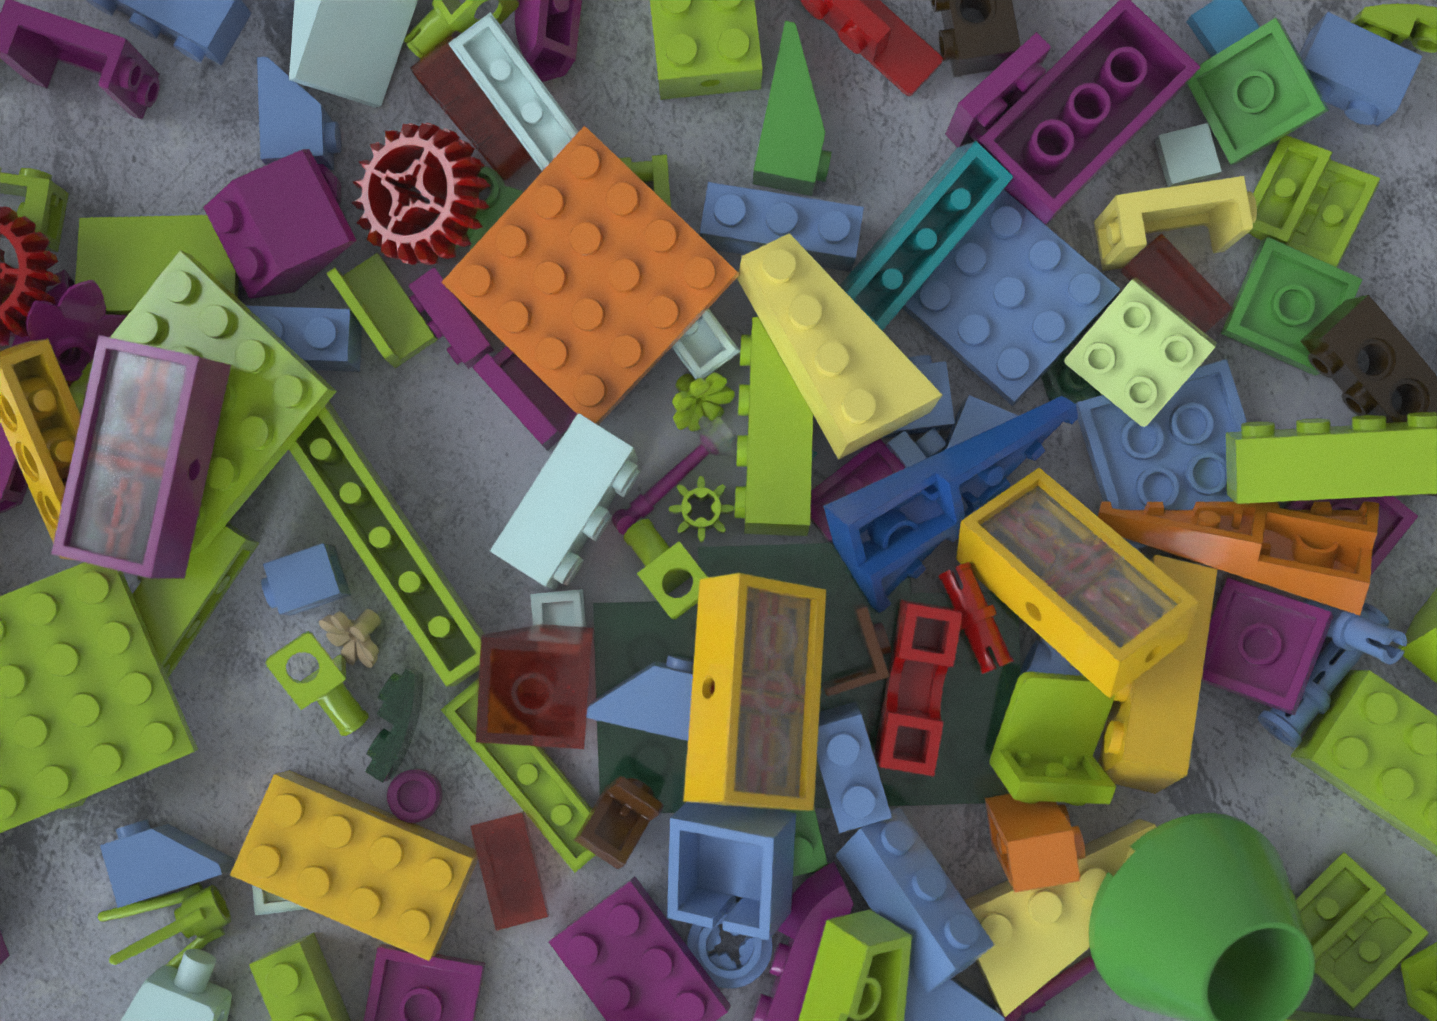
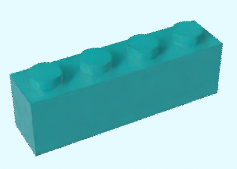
[839,141,1013,331]

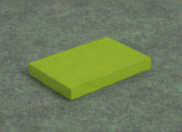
[75,215,239,315]

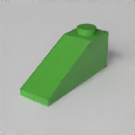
[753,21,832,196]

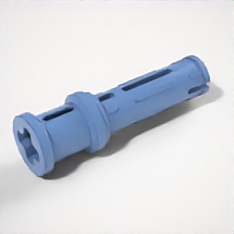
[1257,603,1390,748]

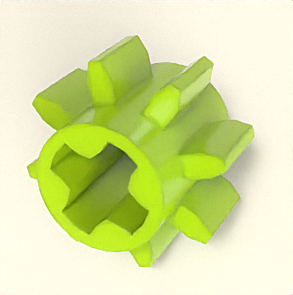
[669,476,734,543]

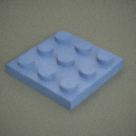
[902,190,1121,406]
[1076,359,1247,549]

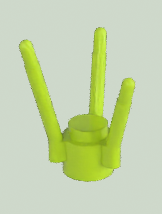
[98,882,231,969]

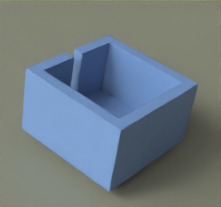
[667,802,796,941]

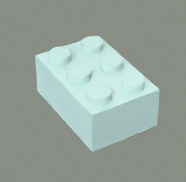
[490,413,641,590]

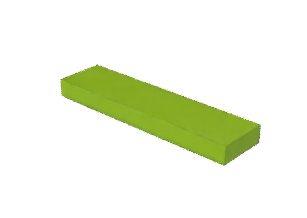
[441,676,596,873]

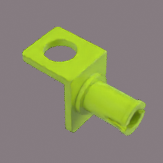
[404,0,519,62]
[623,519,708,619]
[266,631,369,736]

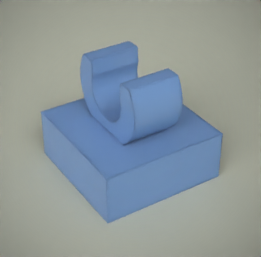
[886,428,947,468]

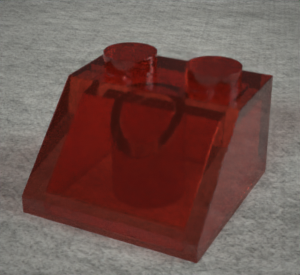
[476,624,594,749]

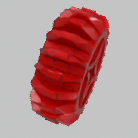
[352,122,490,265]
[0,206,61,346]

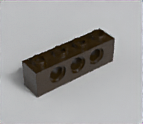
[931,0,1021,77]
[1300,295,1437,497]

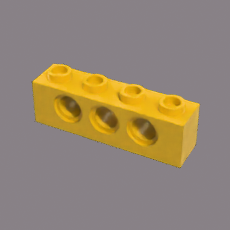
[0,339,81,561]

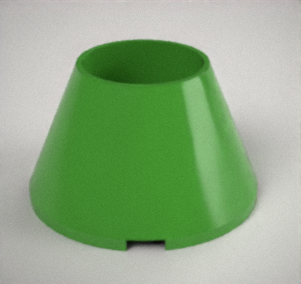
[1089,813,1315,1021]

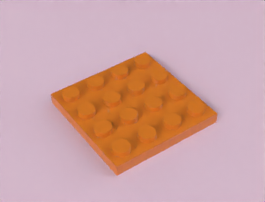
[441,126,740,425]

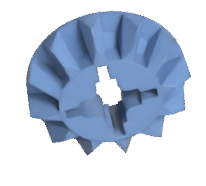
[687,901,772,989]

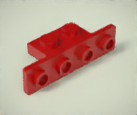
[800,0,943,97]

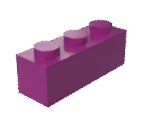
[408,267,495,369]

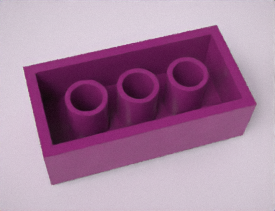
[978,0,1200,225]

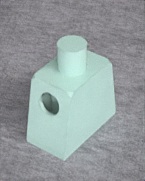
[121,949,232,1021]

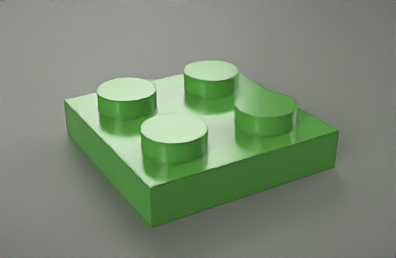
[1187,18,1329,165]
[1220,237,1363,376]

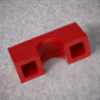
[874,599,963,776]

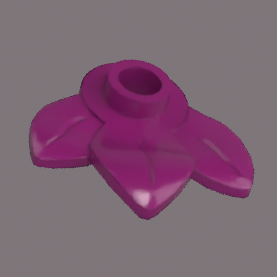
[26,280,127,381]

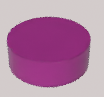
[387,768,443,823]

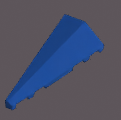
[823,396,1078,613]

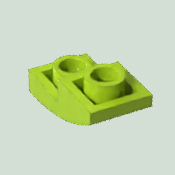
[1350,3,1437,53]

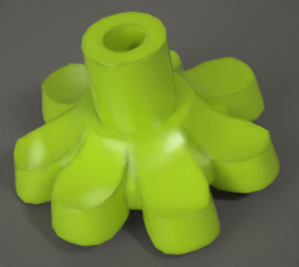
[672,372,735,431]

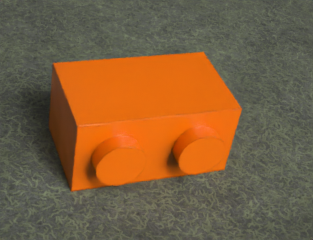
[985,794,1085,893]

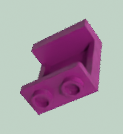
[0,0,160,119]
[472,346,577,451]

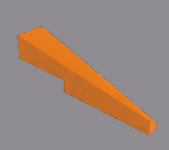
[1098,502,1379,616]

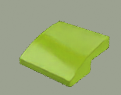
[1248,135,1380,268]
[1296,852,1429,1011]

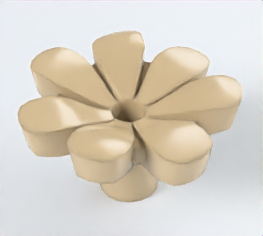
[319,609,381,668]

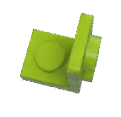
[0,168,69,252]

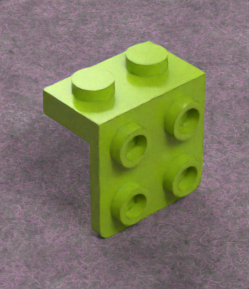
[989,672,1117,806]

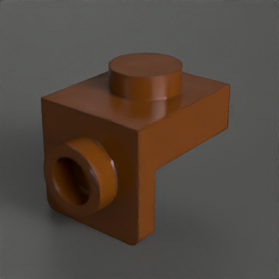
[574,776,664,869]

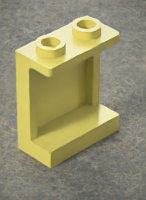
[1094,176,1257,271]

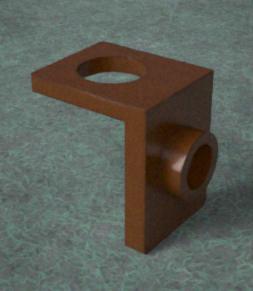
[821,603,892,697]

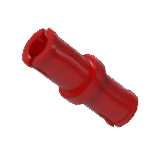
[938,562,1014,674]

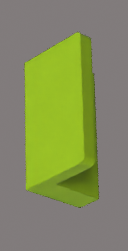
[326,252,438,369]

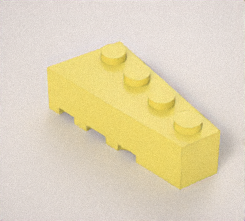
[737,233,942,460]
[964,819,1156,1017]

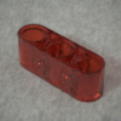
[410,35,532,181]

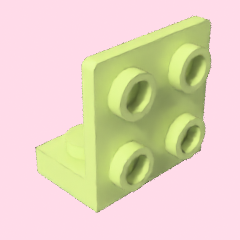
[1065,277,1217,427]

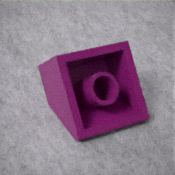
[203,149,357,299]

